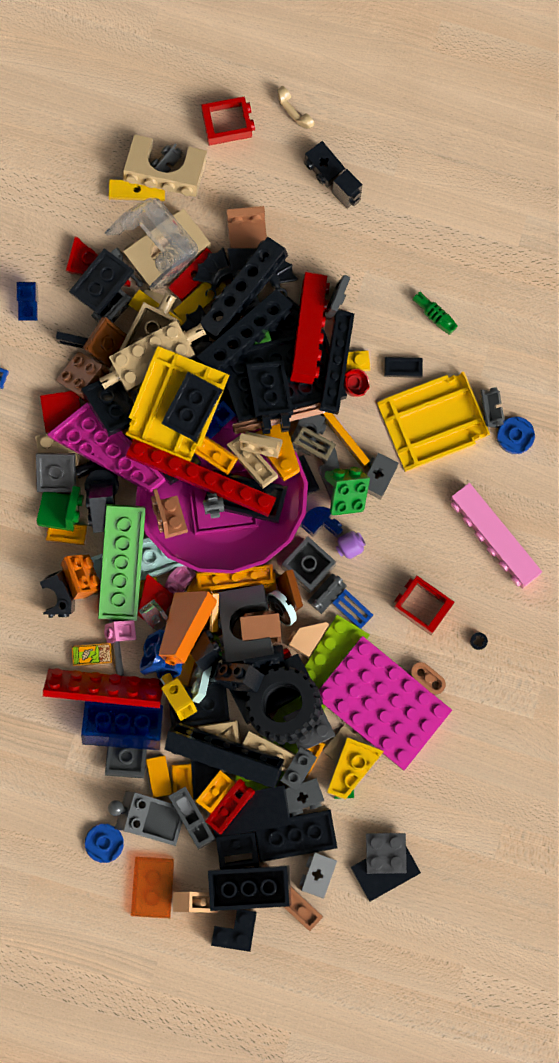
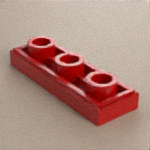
[168,248,212,301]

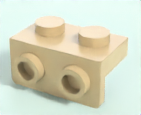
[239,431,283,458]

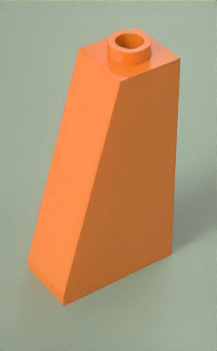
[159,591,217,665]

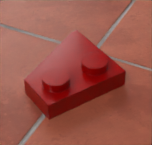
[138,574,174,627]

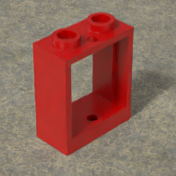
[201,96,255,146]
[393,576,455,635]

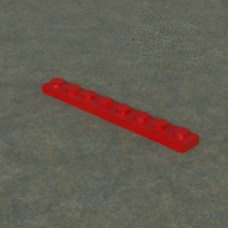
[126,439,276,517]

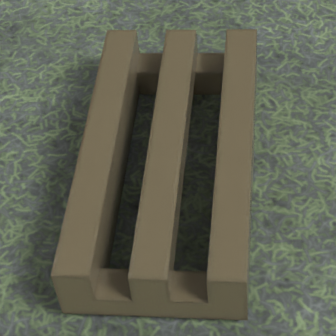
[293,426,336,462]

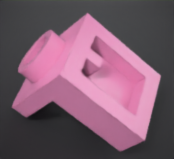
[165,566,196,594]
[104,621,136,643]

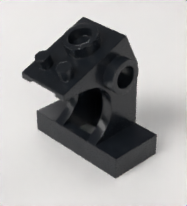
[40,569,75,618]

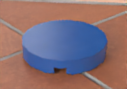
[497,417,535,454]
[85,824,124,863]

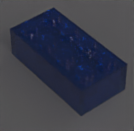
[81,701,164,750]

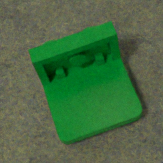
[325,467,370,515]
[36,486,84,531]

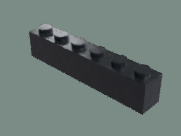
[164,721,285,788]

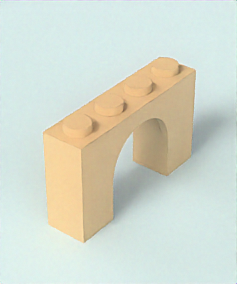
[123,134,207,197]
[123,208,211,291]

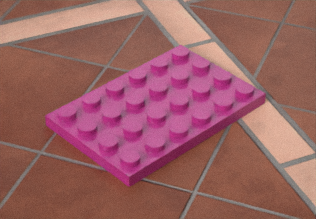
[319,636,452,771]

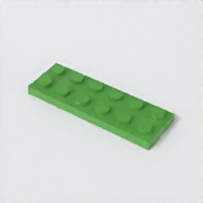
[98,504,146,621]

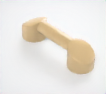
[277,86,315,129]

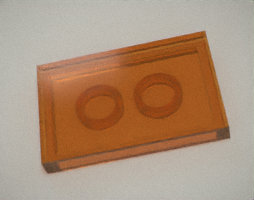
[131,857,175,919]

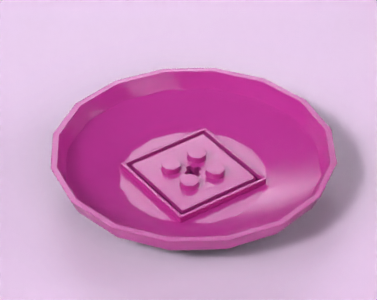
[135,416,308,574]

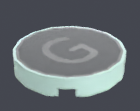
[267,590,297,626]

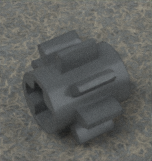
[203,493,224,518]

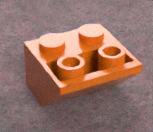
[61,554,100,600]

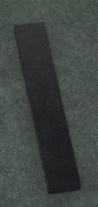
[319,310,355,415]

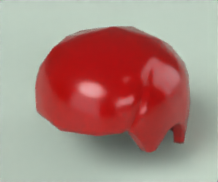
[343,369,370,397]

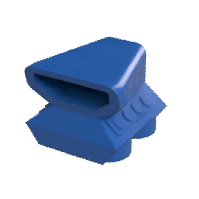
[139,629,182,679]

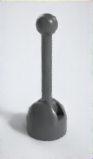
[111,248,143,287]

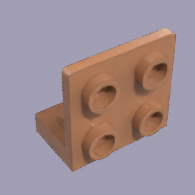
[227,206,267,248]
[56,352,109,403]
[151,488,188,539]

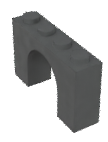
[217,585,274,664]

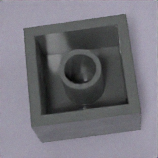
[282,536,336,593]

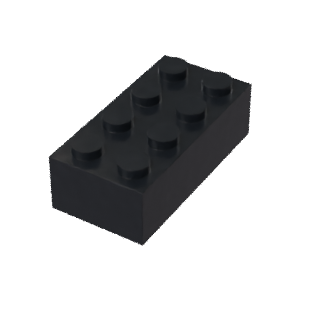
[208,865,292,911]

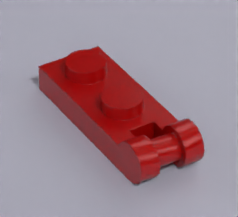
[205,779,255,834]

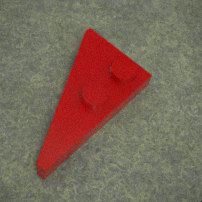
[66,237,131,287]

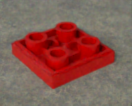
[40,391,81,434]

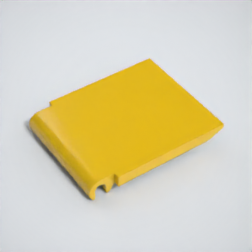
[126,346,230,462]
[377,372,490,472]

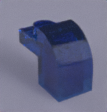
[17,282,39,321]
[205,401,236,439]
[300,507,343,538]

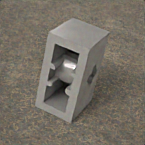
[299,853,337,899]

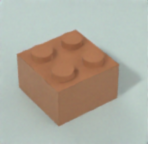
[240,611,281,644]

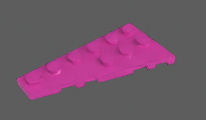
[47,403,165,493]

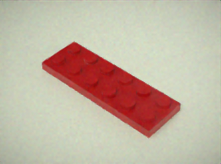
[43,668,164,708]

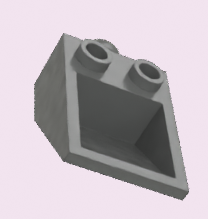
[108,791,182,846]

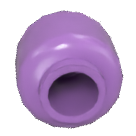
[336,531,366,559]

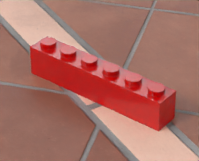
[290,272,330,384]

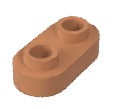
[411,662,446,695]

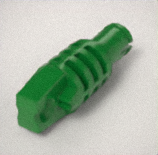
[412,291,458,335]

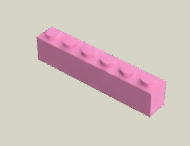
[450,483,542,589]

